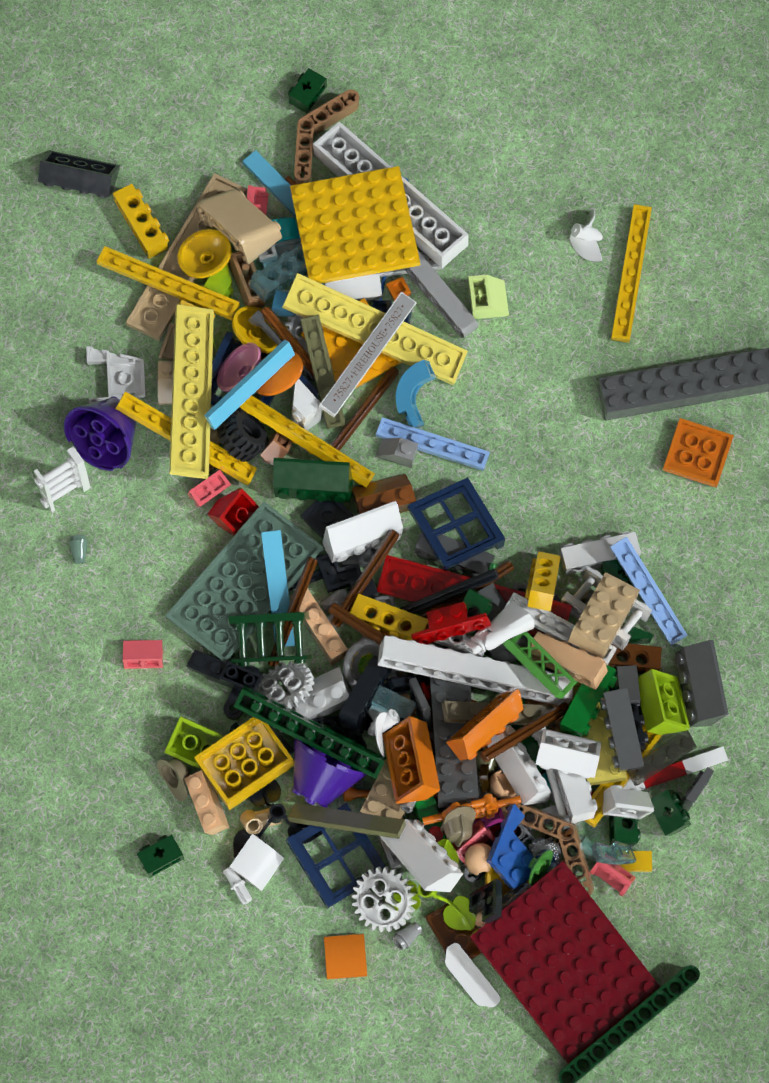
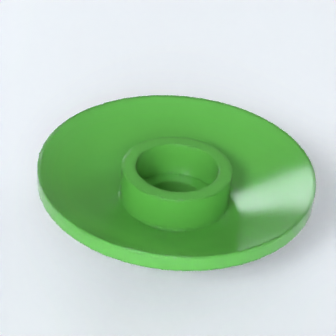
[529,850,553,885]

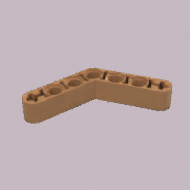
[294,90,359,184]
[502,803,594,896]

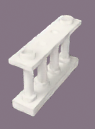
[34,446,91,512]
[561,566,652,651]

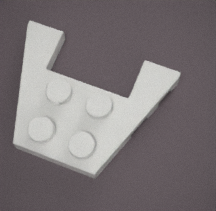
[86,346,146,404]

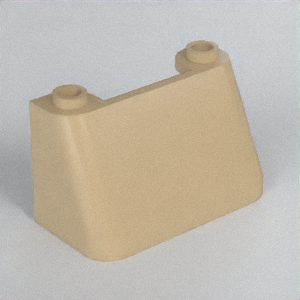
[196,189,282,265]

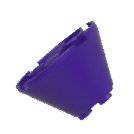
[64,396,137,471]
[291,738,366,808]

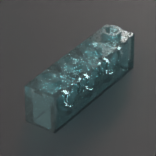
[250,242,307,302]

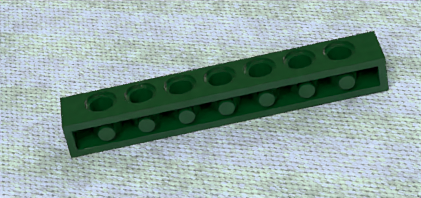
[233,686,387,779]

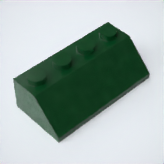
[273,458,353,503]

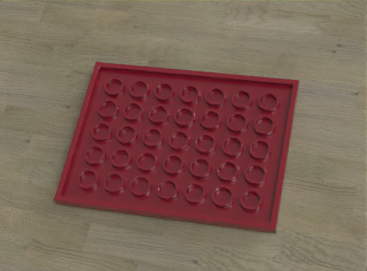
[469,861,660,1065]

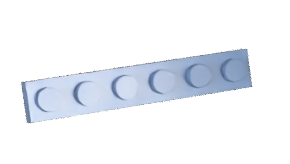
[376,417,490,471]
[610,537,688,646]

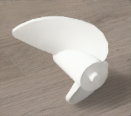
[570,208,603,262]
[368,703,401,757]

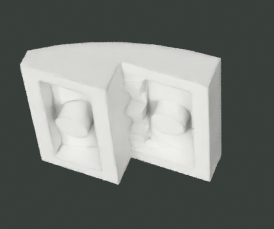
[229,834,284,891]

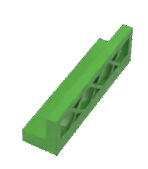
[502,632,577,699]

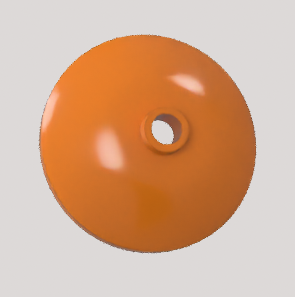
[256,352,303,396]

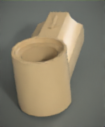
[240,808,282,835]

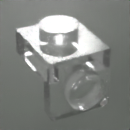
[529,837,561,861]

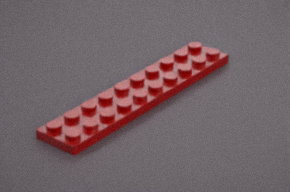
[377,555,573,642]

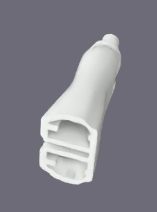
[465,601,534,655]

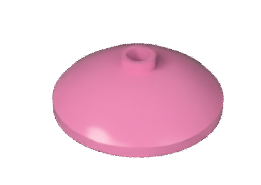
[217,343,261,393]

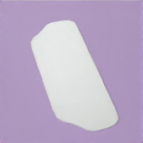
[445,943,500,1007]

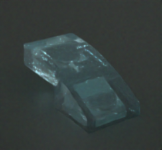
[371,685,417,720]
[591,841,636,865]

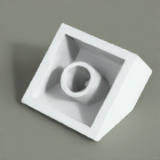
[291,379,322,431]
[603,785,654,819]

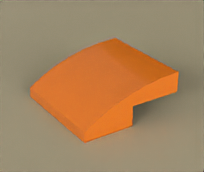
[324,933,367,979]

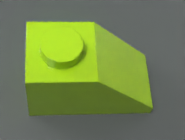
[203,264,234,298]

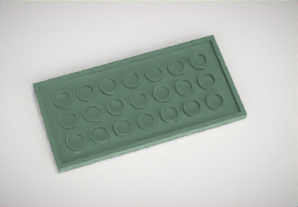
[165,502,324,663]

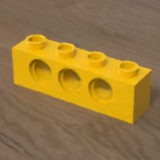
[113,184,169,259]
[525,551,561,611]
[350,594,429,641]

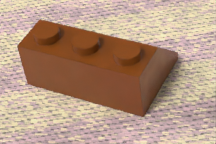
[352,474,416,515]

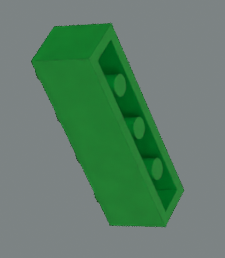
[559,665,617,738]

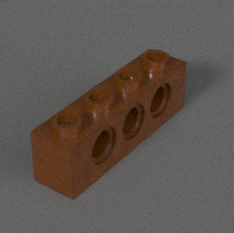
[608,643,662,674]

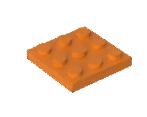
[663,418,734,488]

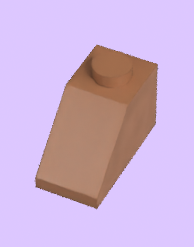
[260,431,292,465]

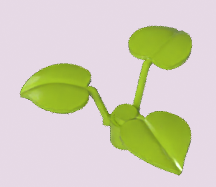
[384,839,476,930]

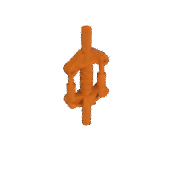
[422,794,521,825]

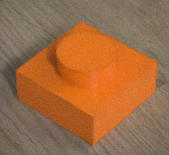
[386,277,411,301]

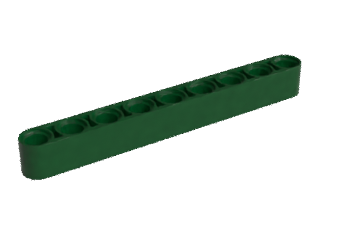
[557,965,700,1083]

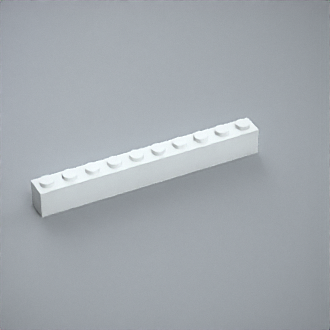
[377,636,573,705]

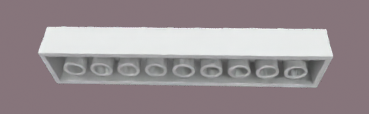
[313,122,468,268]

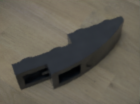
[186,649,263,691]

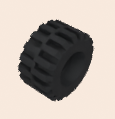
[217,410,268,462]

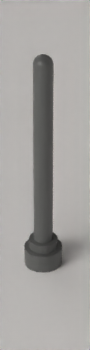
[248,310,315,381]

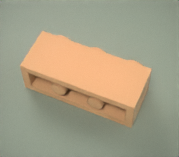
[184,770,230,835]

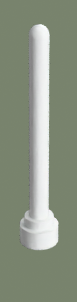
[532,727,566,818]

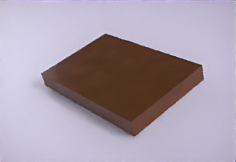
[424,900,482,960]

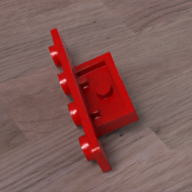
[411,602,491,645]

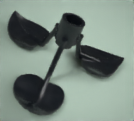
[233,780,322,858]

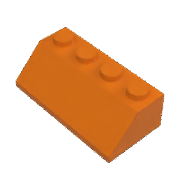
[446,689,524,761]
[383,716,440,804]

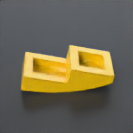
[610,851,652,873]

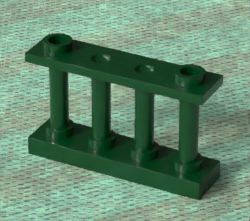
[228,612,312,666]

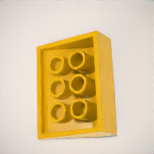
[194,717,294,810]

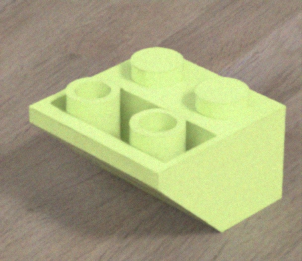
[468,275,509,319]

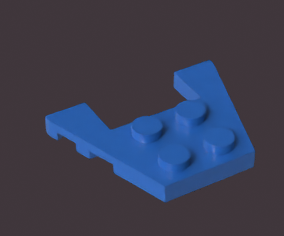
[487,804,559,889]

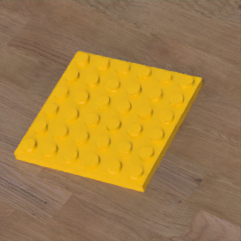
[290,166,420,284]

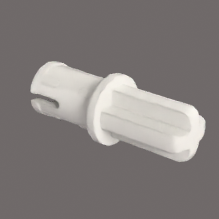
[223,867,252,905]

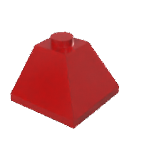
[207,488,259,536]

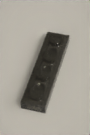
[627,730,697,786]

